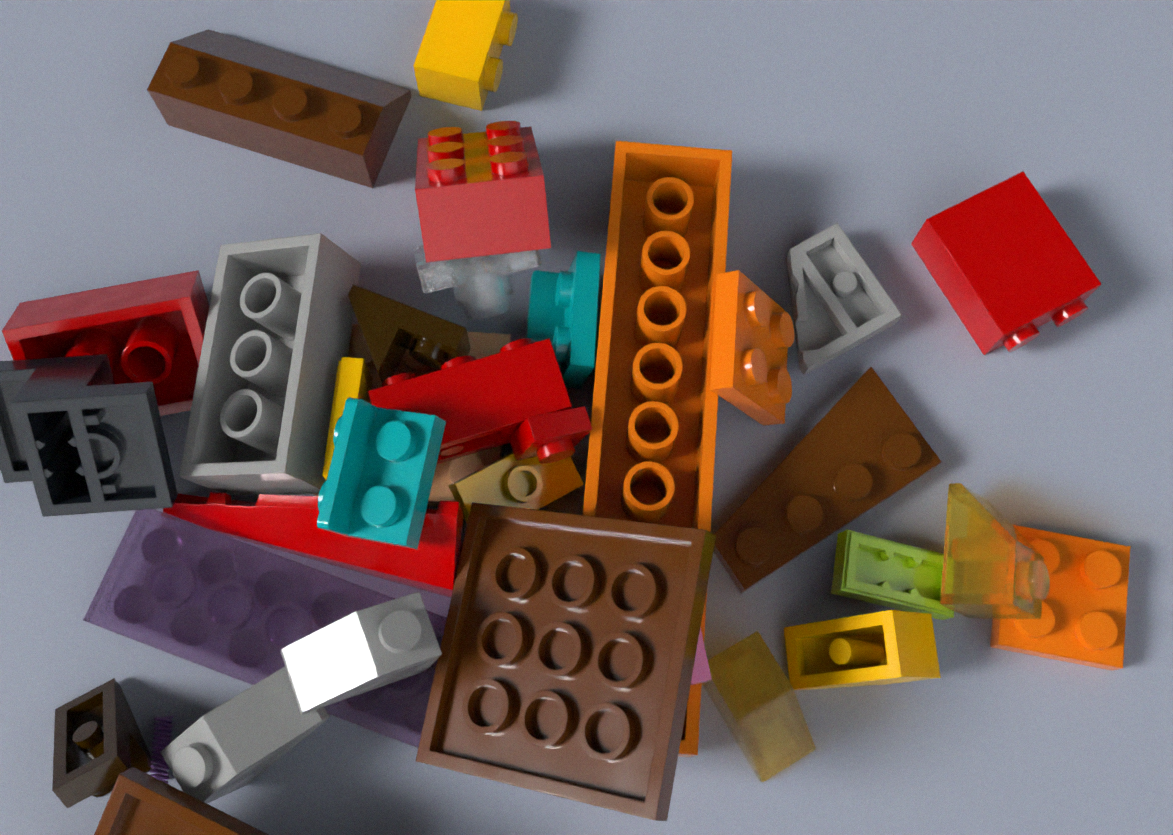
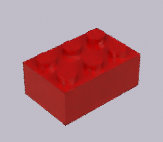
[415,121,551,263]

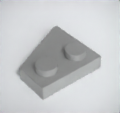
[786,223,902,376]

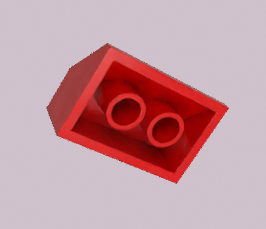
[2,270,209,416]

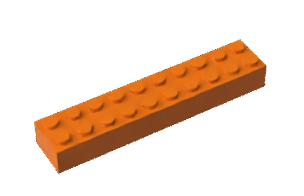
[583,141,732,757]

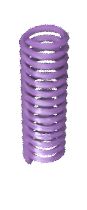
[150,715,174,784]

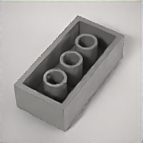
[179,233,361,495]

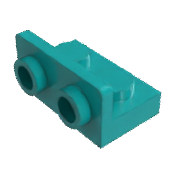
[526,251,601,389]
[317,397,446,549]

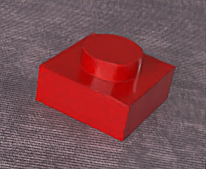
[509,406,593,464]

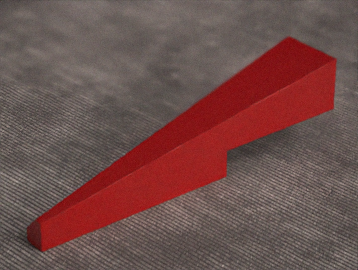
[163,492,464,598]

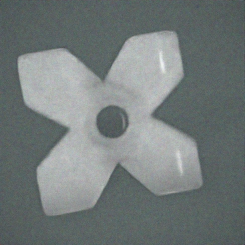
[412,244,542,319]

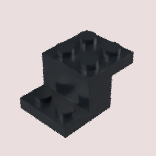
[0,354,178,517]

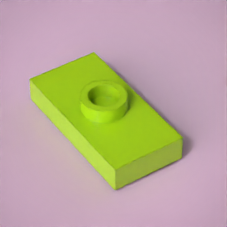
[831,529,958,620]

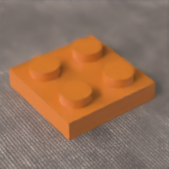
[710,270,794,426]
[990,524,1130,671]

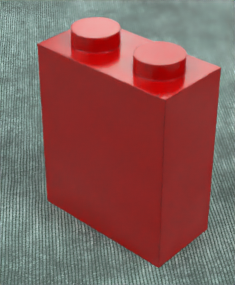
[911,171,1102,355]

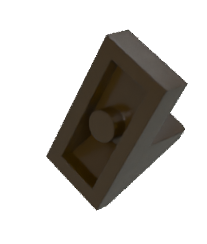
[348,284,471,382]
[52,678,153,808]

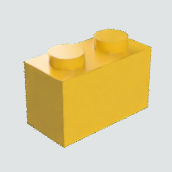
[413,0,518,111]

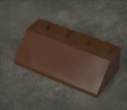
[147,29,412,188]

